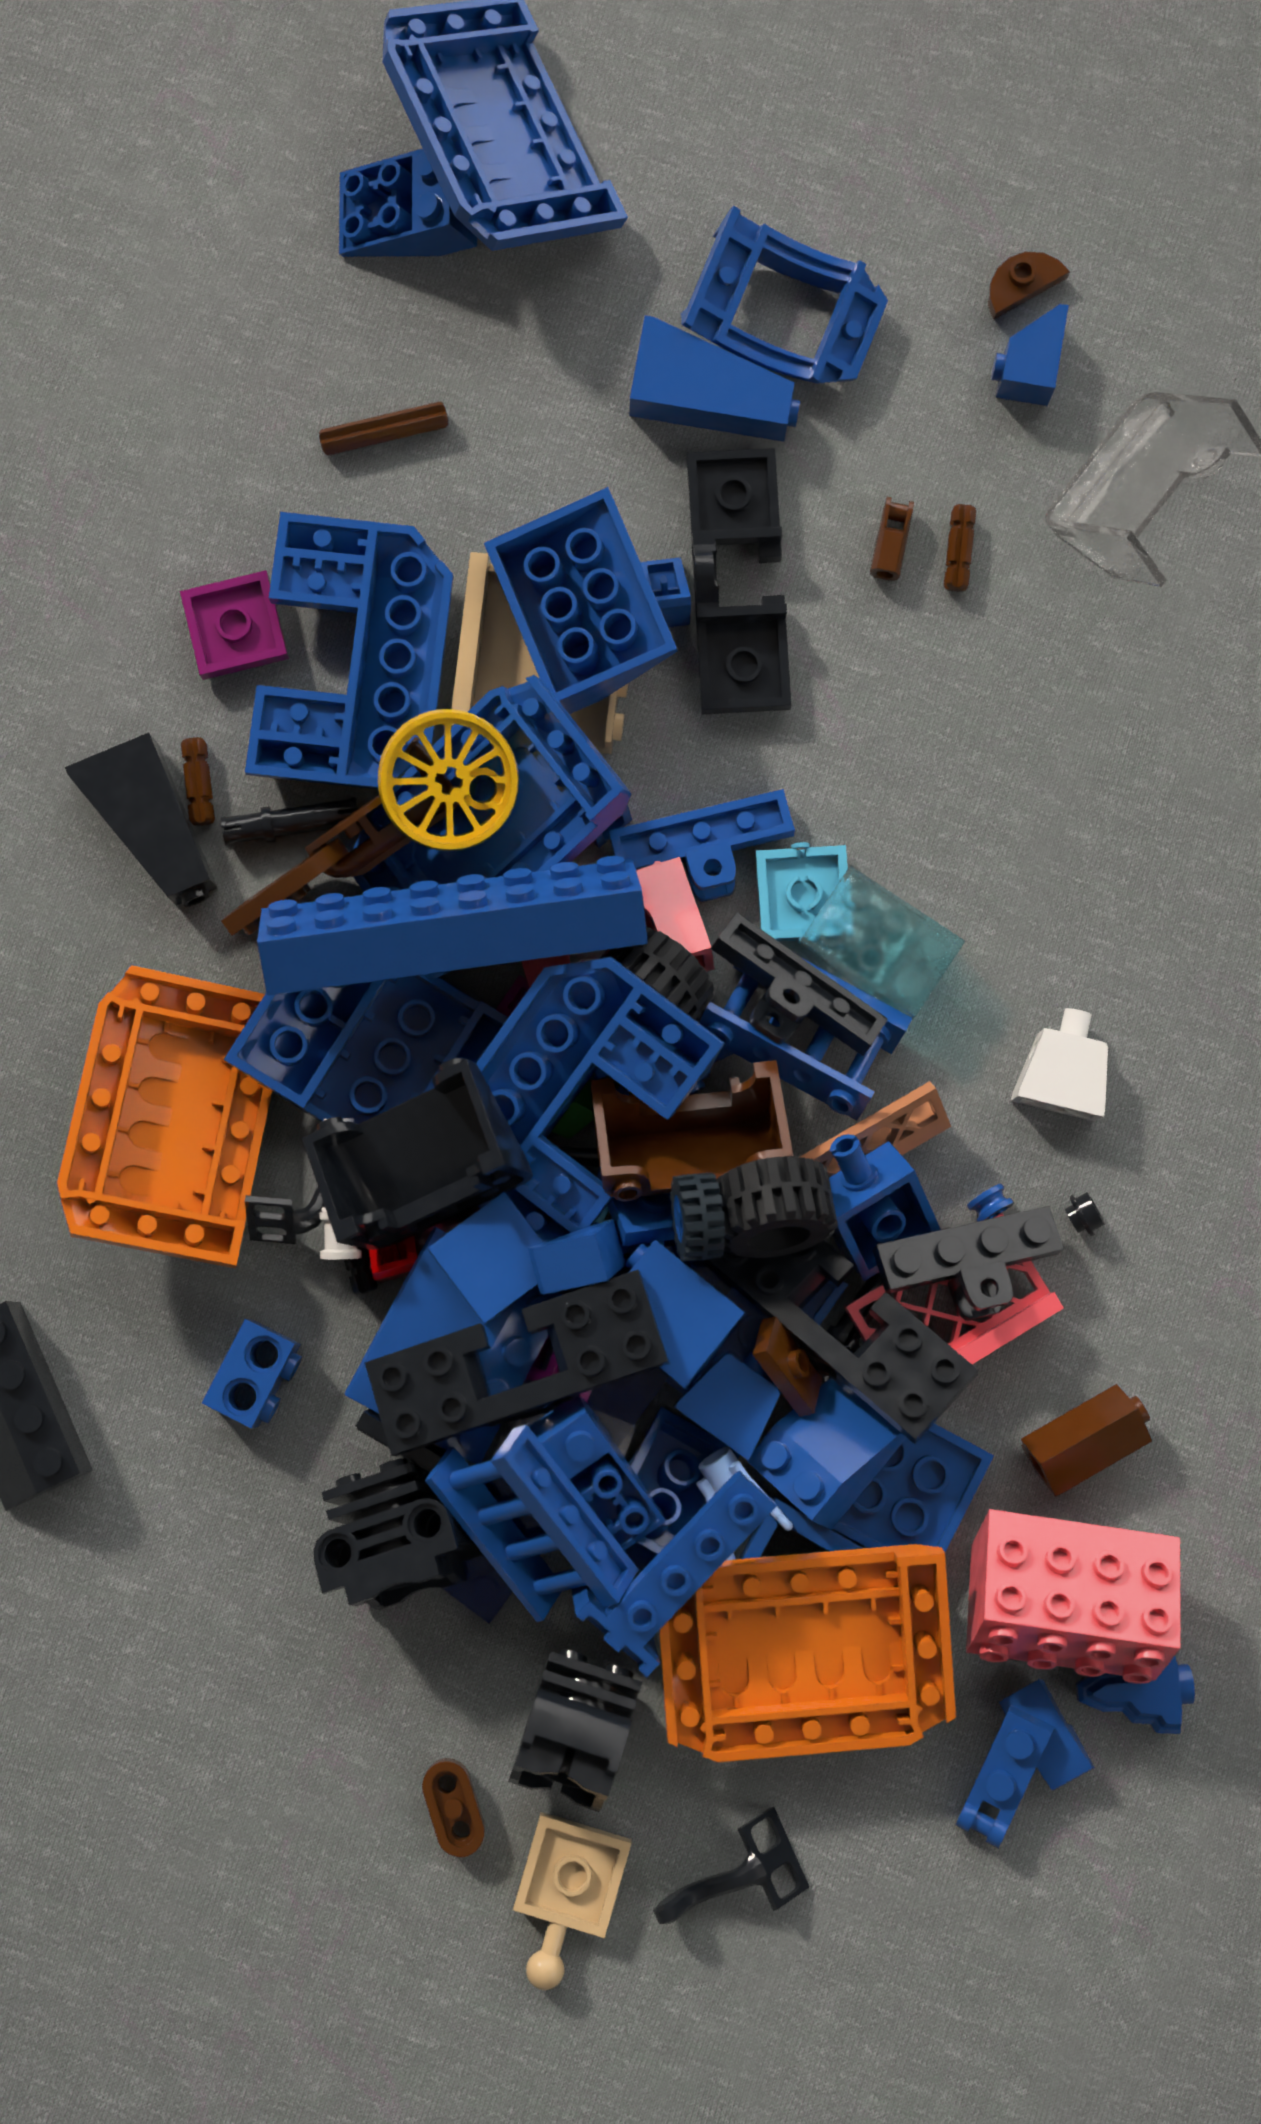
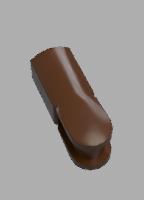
[870,496,914,581]

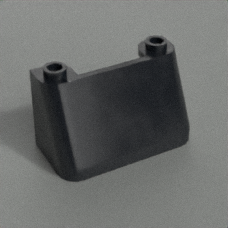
[302,1058,533,1250]

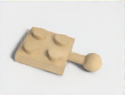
[513,1812,632,1990]

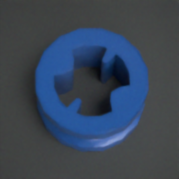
[967,1183,1014,1222]

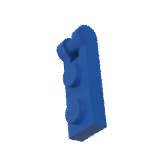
[955,1705,1055,1849]

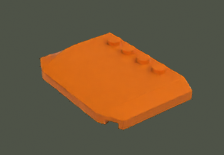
[57,965,272,1268]
[659,1544,956,1762]

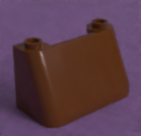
[590,1060,793,1202]

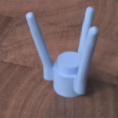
[696,1446,793,1560]

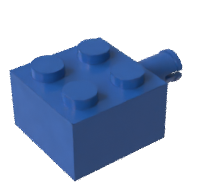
[829,1134,941,1281]

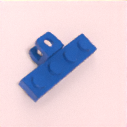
[609,789,795,902]

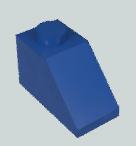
[991,304,1069,406]

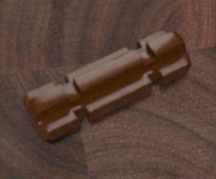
[944,504,976,592]
[181,737,215,826]

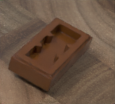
[752,1316,822,1417]

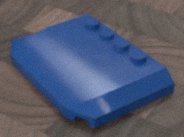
[382,0,628,251]
[353,675,632,980]

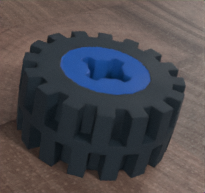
[670,1173,725,1262]

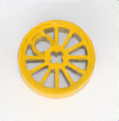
[378,709,519,851]

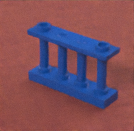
[699,958,912,1121]
[425,1425,638,1622]

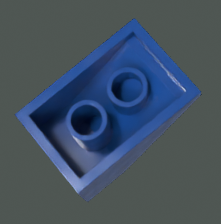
[746,1378,907,1530]
[625,1406,740,1571]

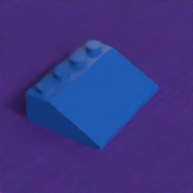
[484,487,678,714]
[344,1226,563,1464]

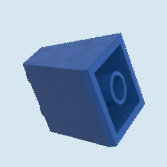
[625,1240,745,1391]

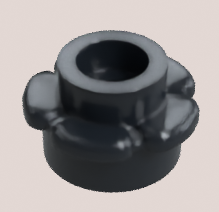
[1065,1192,1105,1236]

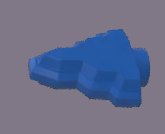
[1076,1656,1195,1734]

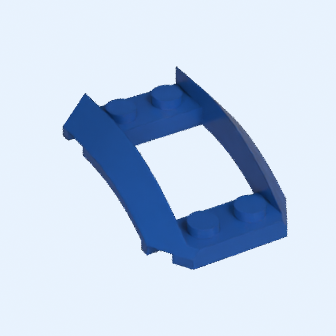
[681,205,888,383]

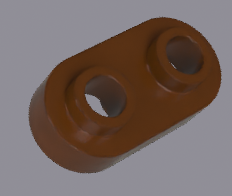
[422,1758,485,1857]

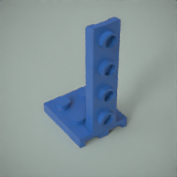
[571,1471,777,1677]

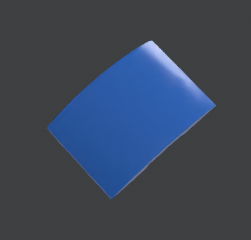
[224,975,509,1124]

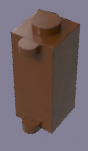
[1021,1384,1152,1497]

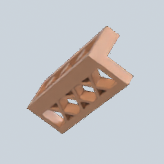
[800,1081,951,1177]

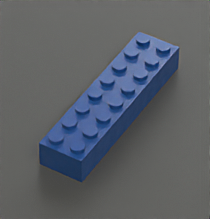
[257,856,648,996]

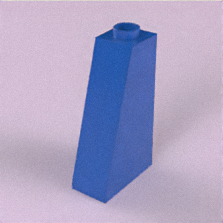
[630,315,800,442]

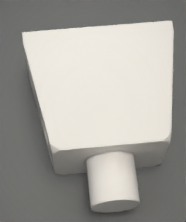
[1011,1008,1108,1121]

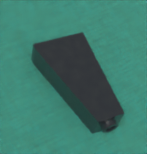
[65,732,218,907]

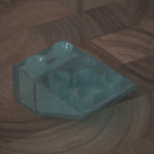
[800,866,965,1021]

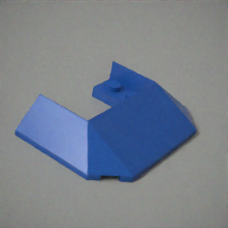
[245,512,454,790]
[476,957,725,1243]

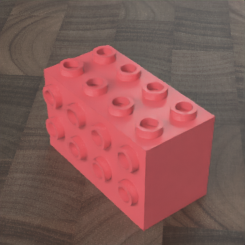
[966,1509,1180,1684]

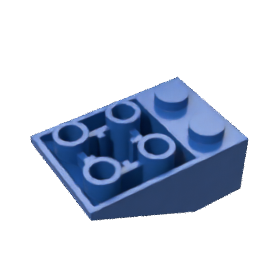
[339,148,477,257]
[500,1394,666,1551]

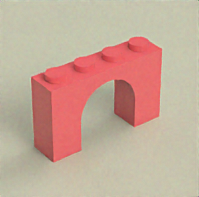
[521,857,714,988]

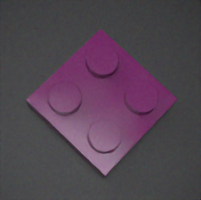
[180,570,289,680]

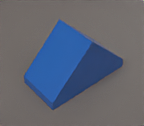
[641,557,691,628]
[528,1219,625,1294]

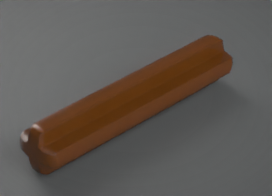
[319,401,448,456]

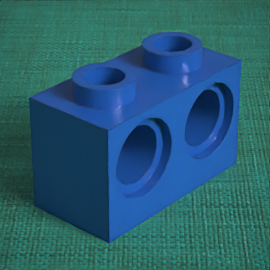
[202,1319,302,1429]

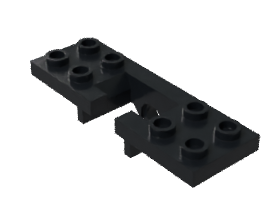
[686,448,791,715]
[703,1240,979,1444]
[365,1270,670,1457]

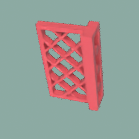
[844,1213,1064,1364]

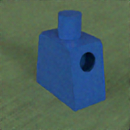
[673,1345,781,1460]

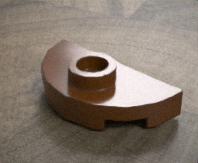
[988,251,1070,320]

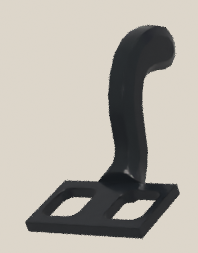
[245,1187,325,1244]
[653,1807,810,1924]

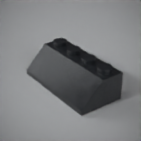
[0,1301,93,1511]

